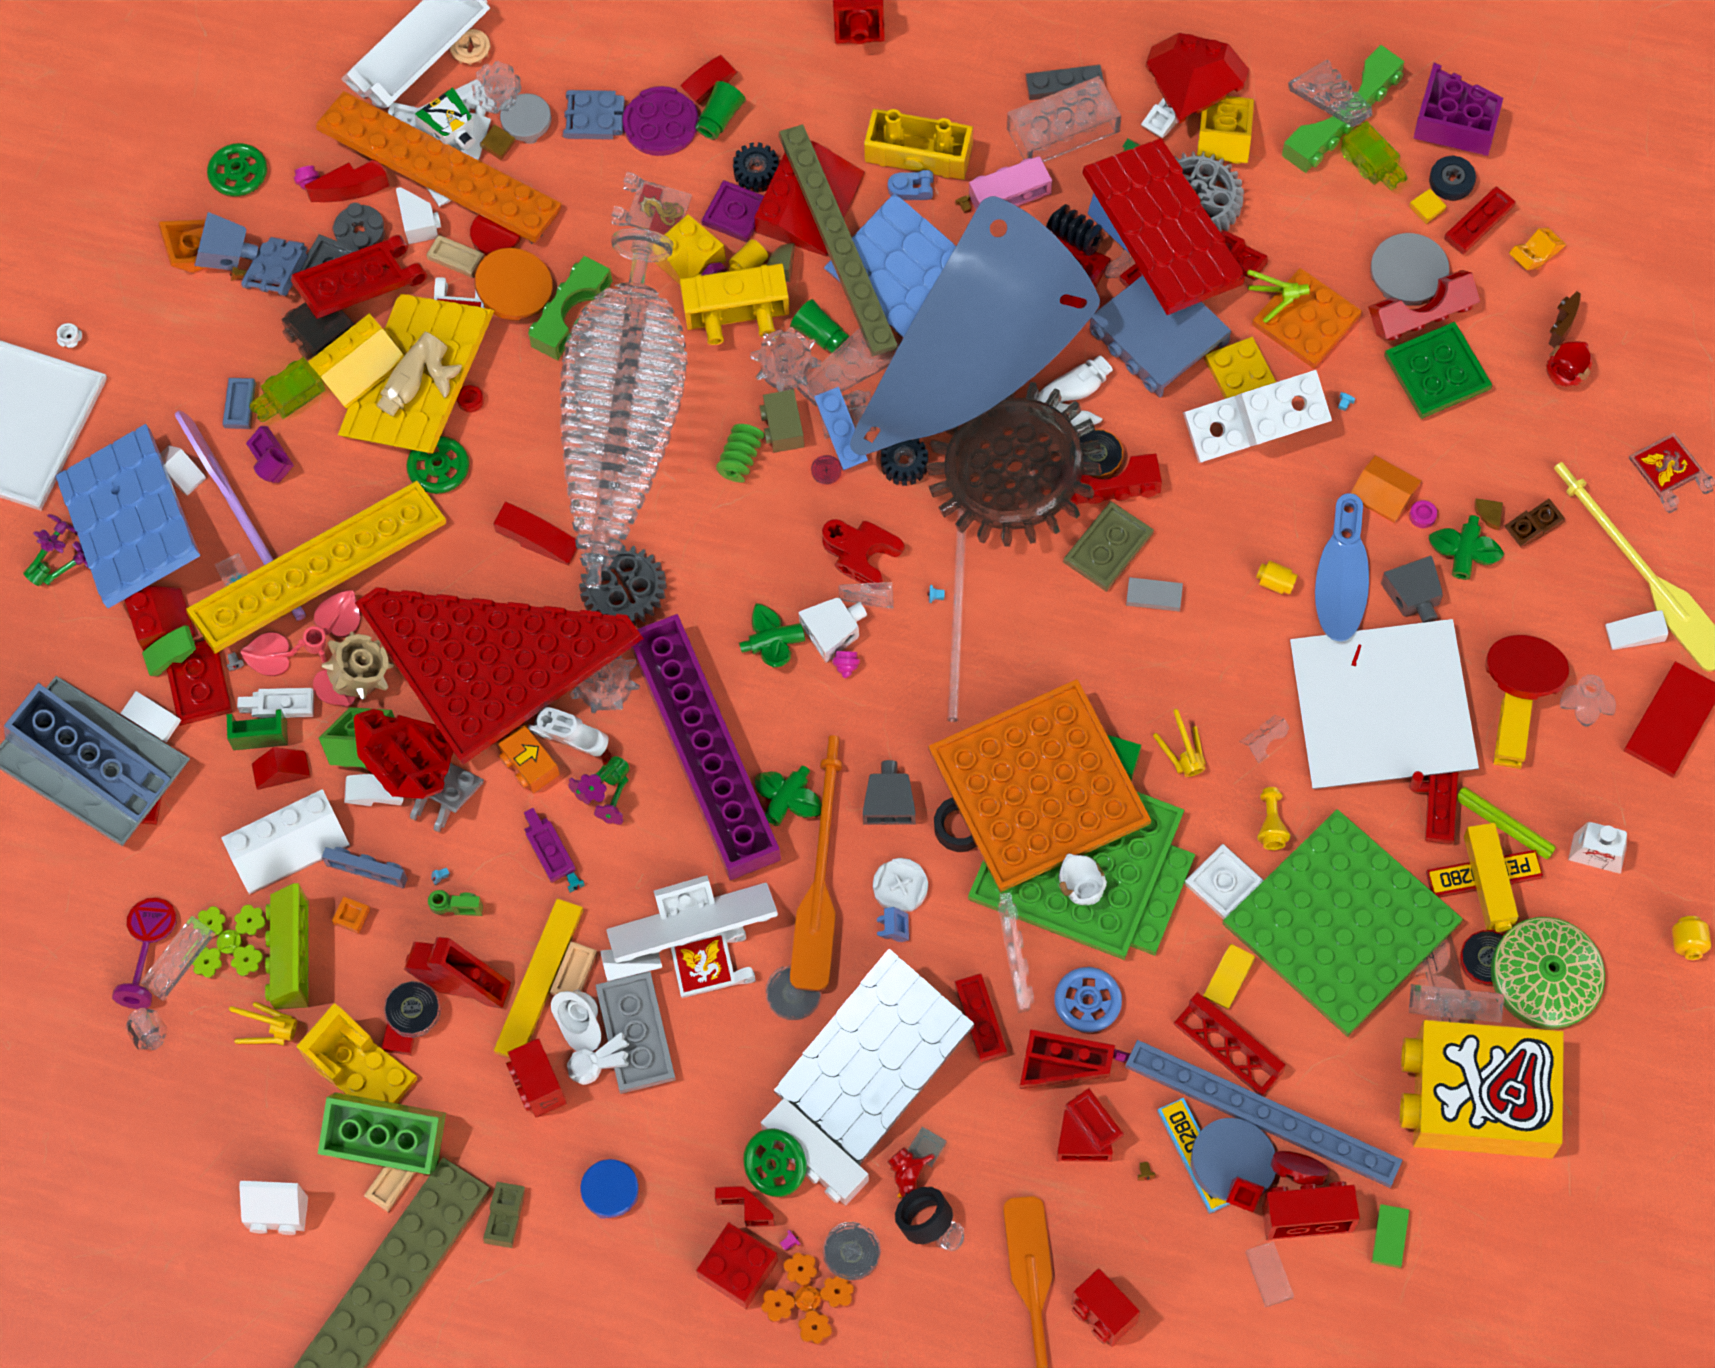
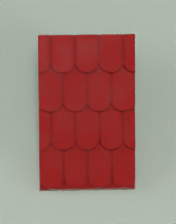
[1082,138,1245,315]

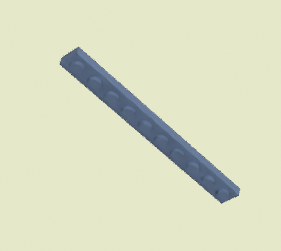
[1125,1040,1402,1188]

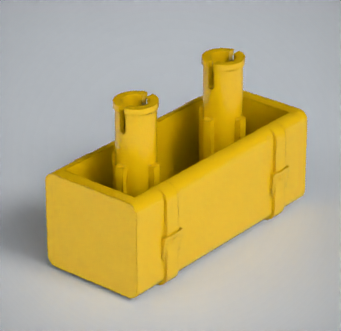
[864,108,973,180]
[680,263,790,345]

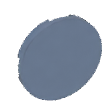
[1190,1118,1276,1201]

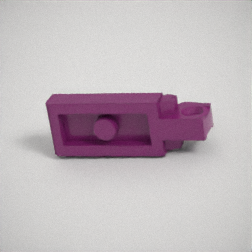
[524,808,576,883]

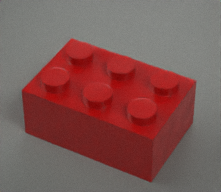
[1262,1181,1360,1240]

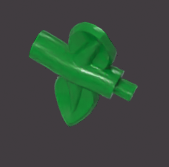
[1429,515,1504,580]
[739,603,805,667]
[755,765,822,826]

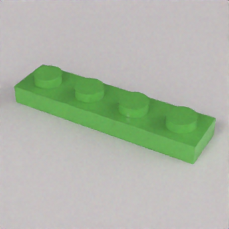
[1130,845,1195,956]

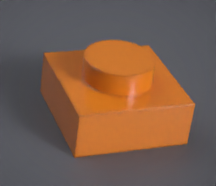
[332,896,370,934]

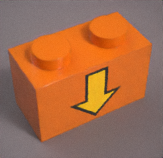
[498,725,560,794]

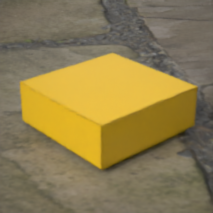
[1409,188,1446,224]

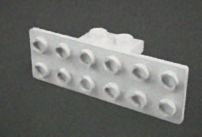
[606,875,778,963]

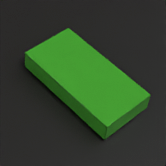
[1371,1204,1409,1268]

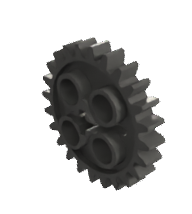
[579,545,667,625]

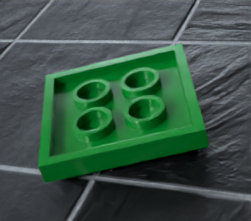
[1384,322,1492,419]

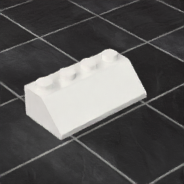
[221,789,350,895]

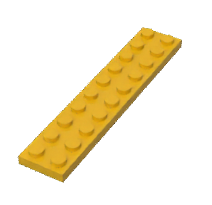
[186,481,446,653]

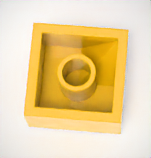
[651,214,726,284]

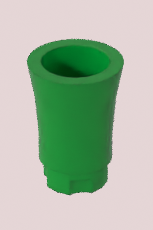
[695,81,746,140]
[790,299,849,355]

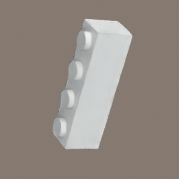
[761,1098,869,1206]

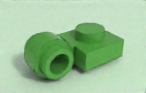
[428,890,483,916]

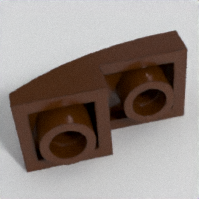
[1549,291,1581,348]
[1505,498,1565,548]

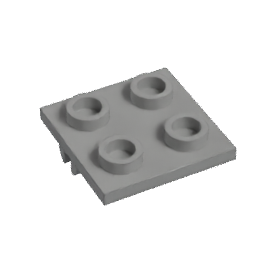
[410,763,484,832]

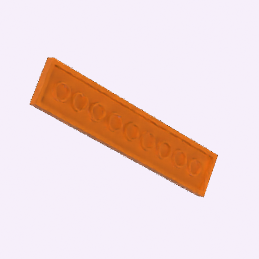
[316,91,562,243]

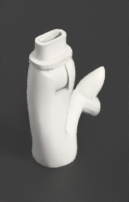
[1030,355,1113,437]

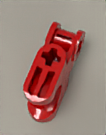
[822,519,905,590]

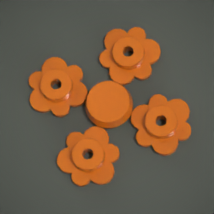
[761,1252,854,1344]

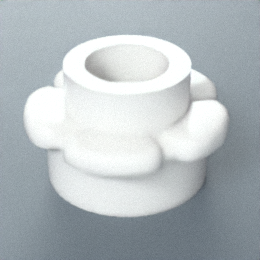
[57,323,82,348]

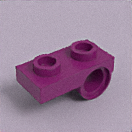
[246,426,294,483]

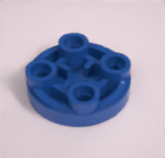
[580,1159,639,1219]

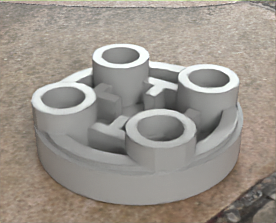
[500,93,552,144]

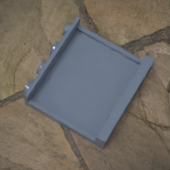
[1090,275,1231,398]

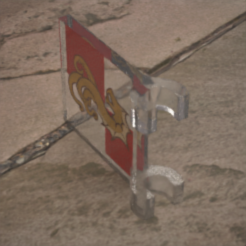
[611,172,692,235]

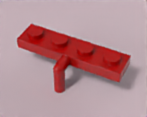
[1409,771,1458,844]

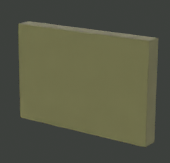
[1063,501,1154,592]

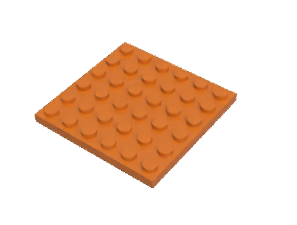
[928,679,1151,893]

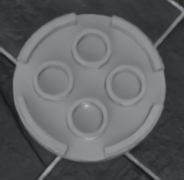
[1370,233,1449,305]

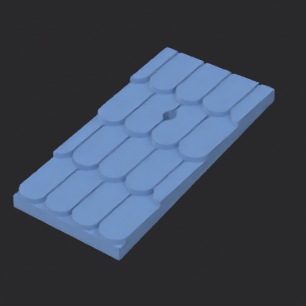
[824,193,956,338]
[55,424,200,608]

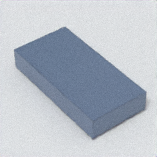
[223,378,256,429]

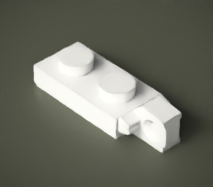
[237,688,314,718]

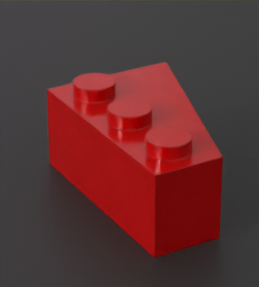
[1020,1029,1115,1089]

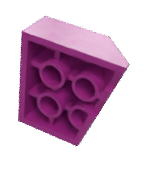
[1413,62,1503,156]

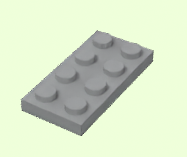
[595,972,676,1094]

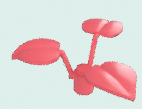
[241,590,360,707]

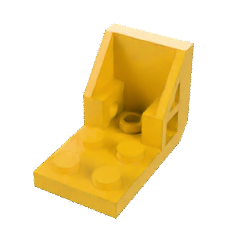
[296,1003,418,1103]

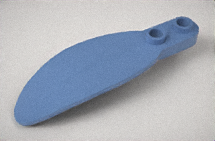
[1315,493,1369,641]

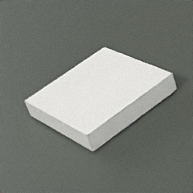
[1184,844,1264,920]

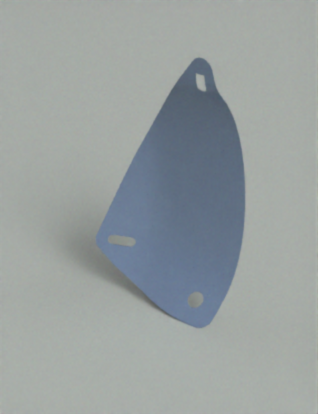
[850,196,1100,455]

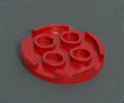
[1485,635,1569,700]

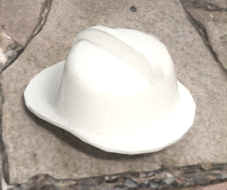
[551,989,601,1052]

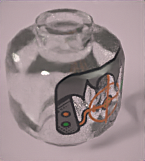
[125,1008,168,1050]

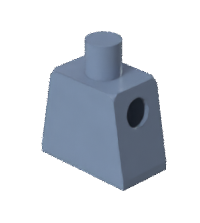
[195,212,259,270]

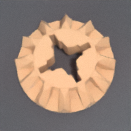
[450,29,491,66]

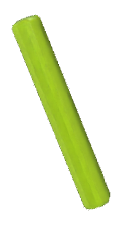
[1456,787,1556,859]

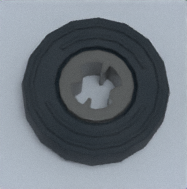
[1429,156,1476,201]

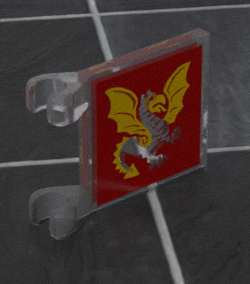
[1629,433,1715,513]

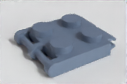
[563,90,625,140]
[241,237,308,296]

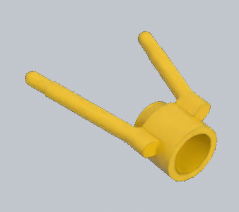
[1153,709,1206,777]
[229,1002,297,1046]

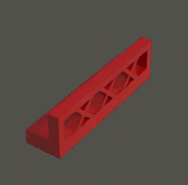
[1174,992,1286,1096]

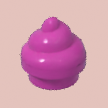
[294,166,319,190]
[833,651,860,678]

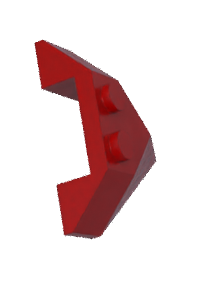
[1146,32,1249,124]
[353,708,453,799]

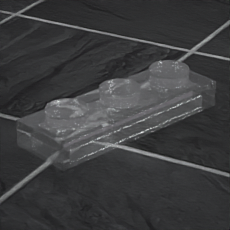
[140,916,216,1001]

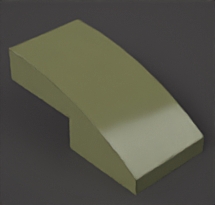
[483,1182,525,1248]

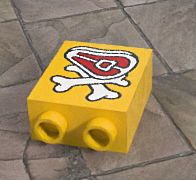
[1399,1020,1564,1159]

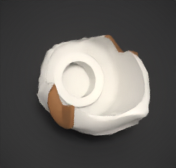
[1059,853,1107,905]

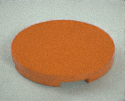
[474,248,552,320]

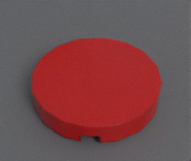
[470,214,521,256]
[1270,1151,1329,1186]

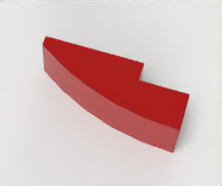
[304,160,390,203]
[493,501,580,566]

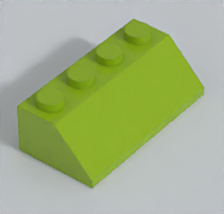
[265,883,309,1010]

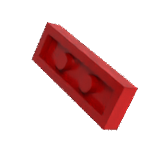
[1444,186,1516,255]
[954,973,1007,1062]

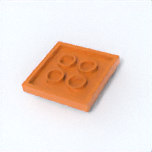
[1252,268,1362,369]

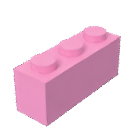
[969,156,1052,210]

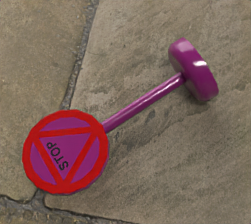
[112,897,177,1009]

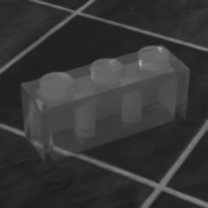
[1409,984,1504,1023]

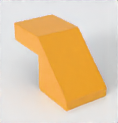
[1509,227,1566,270]

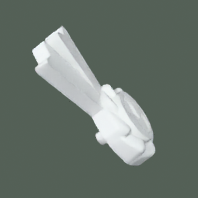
[567,1032,629,1085]

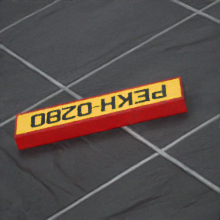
[1426,850,1543,898]

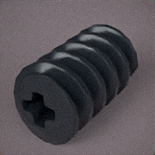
[1046,204,1102,256]

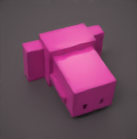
[1113,1049,1130,1062]
[780,1230,801,1251]

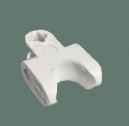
[527,707,609,757]

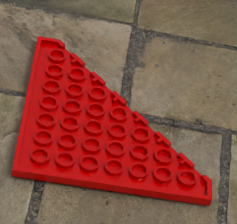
[355,587,644,765]

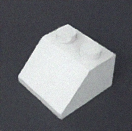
[239,1181,308,1235]

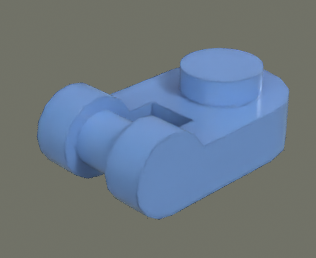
[887,170,934,200]

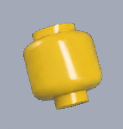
[1672,916,1711,960]

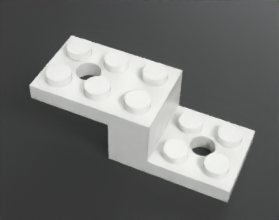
[1183,370,1332,463]

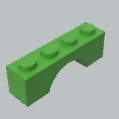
[528,256,613,361]

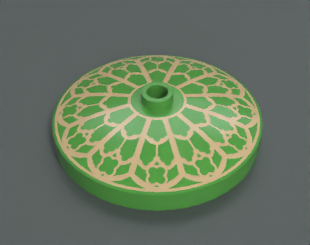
[1491,917,1605,1029]

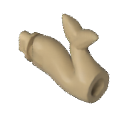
[376,332,462,417]

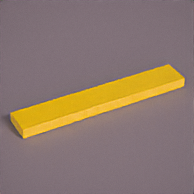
[494,899,584,1059]

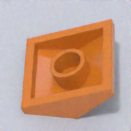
[158,219,207,273]
[1351,455,1422,523]

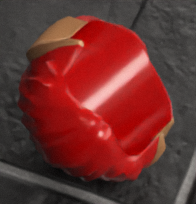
[1545,341,1593,387]

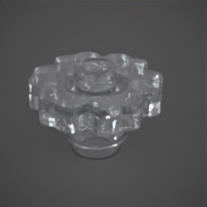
[472,61,521,114]

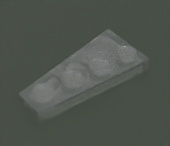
[1288,59,1373,127]
[797,328,899,407]
[997,892,1034,1013]

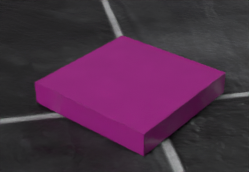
[701,180,764,243]

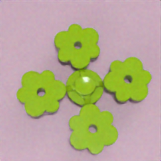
[191,905,266,978]

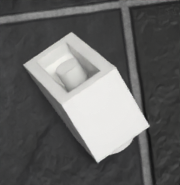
[396,187,441,244]

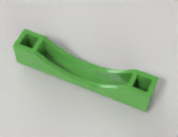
[1282,45,1405,173]

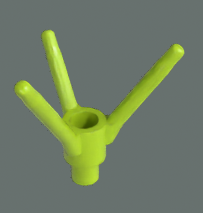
[1247,270,1310,323]

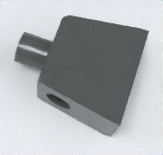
[1381,556,1443,623]
[863,760,916,825]

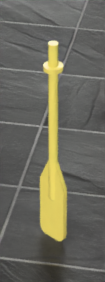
[1554,462,1715,672]

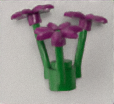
[23,514,89,586]

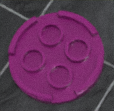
[623,86,698,156]

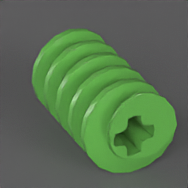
[716,424,765,483]

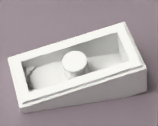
[1605,610,1668,650]
[600,950,662,981]

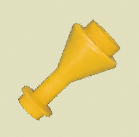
[1257,787,1290,850]

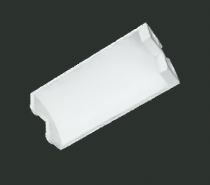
[341,0,490,108]

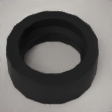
[934,798,977,852]
[895,1187,953,1244]

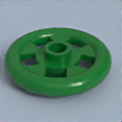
[207,143,267,197]
[406,436,469,494]
[743,1128,807,1197]

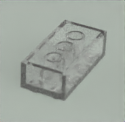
[1007,76,1121,162]

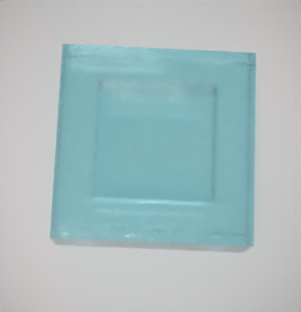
[908,1127,947,1167]

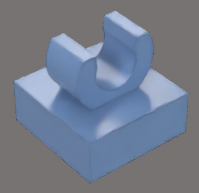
[877,907,909,943]

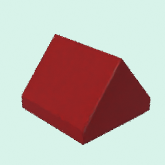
[1226,1177,1264,1213]

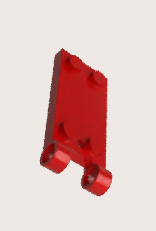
[291,235,427,319]

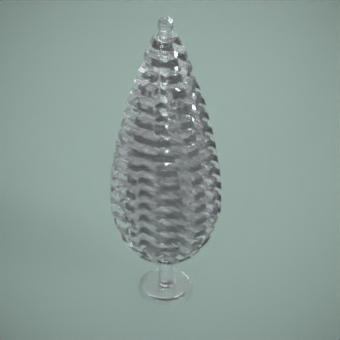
[560,228,688,589]

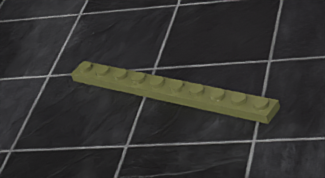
[779,124,897,357]

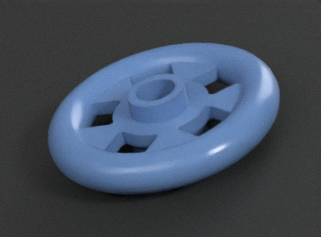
[1054,967,1122,1033]

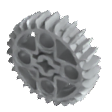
[1174,151,1244,233]

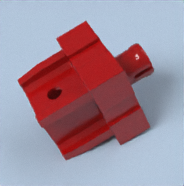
[833,0,885,44]

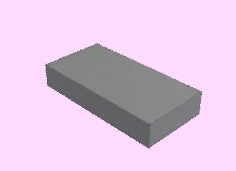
[1126,577,1183,612]

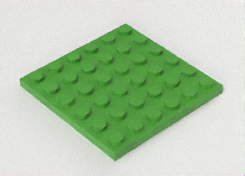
[968,791,1184,960]
[1222,809,1463,1037]

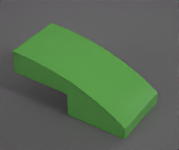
[142,626,196,676]

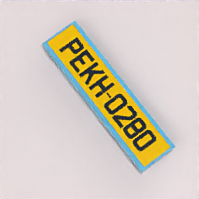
[1157,1098,1230,1214]

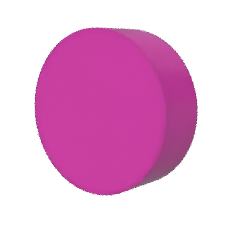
[1409,500,1437,528]

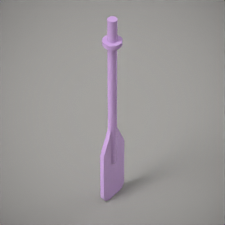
[175,410,306,621]

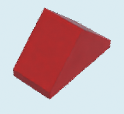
[251,747,311,790]

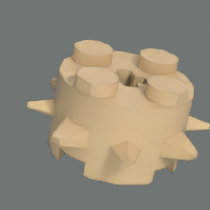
[322,631,394,699]

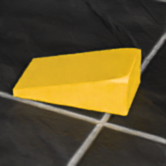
[1203,944,1255,1010]

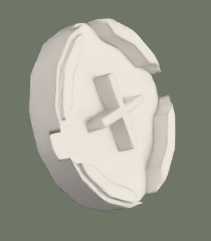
[873,858,928,913]

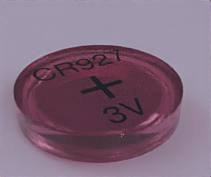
[811,455,842,485]

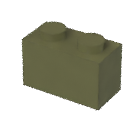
[759,389,804,453]

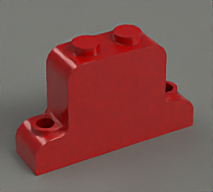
[404,937,511,1008]

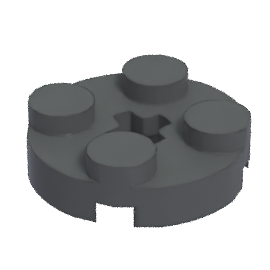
[333,203,385,250]

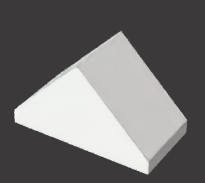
[160,445,206,496]

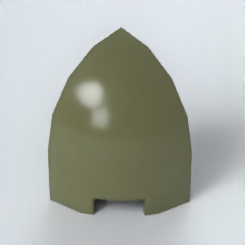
[767,243,795,282]

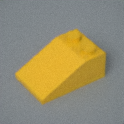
[1197,96,1254,164]

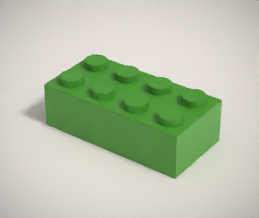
[317,1092,446,1175]

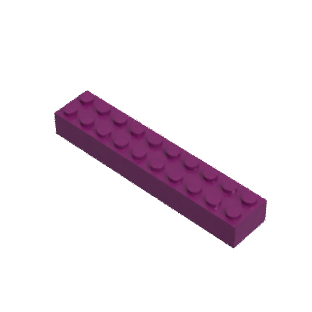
[631,614,781,881]

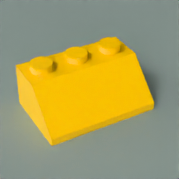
[308,313,404,409]

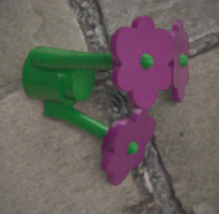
[568,756,630,825]

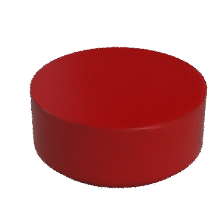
[457,385,484,412]

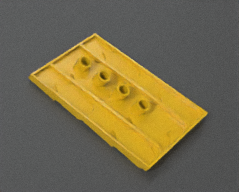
[338,294,494,454]

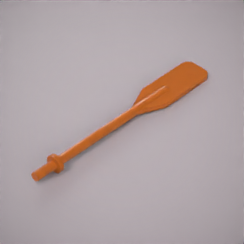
[790,735,842,991]
[1003,1196,1052,1368]

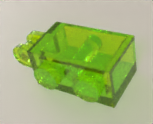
[1341,121,1407,190]
[249,357,325,422]

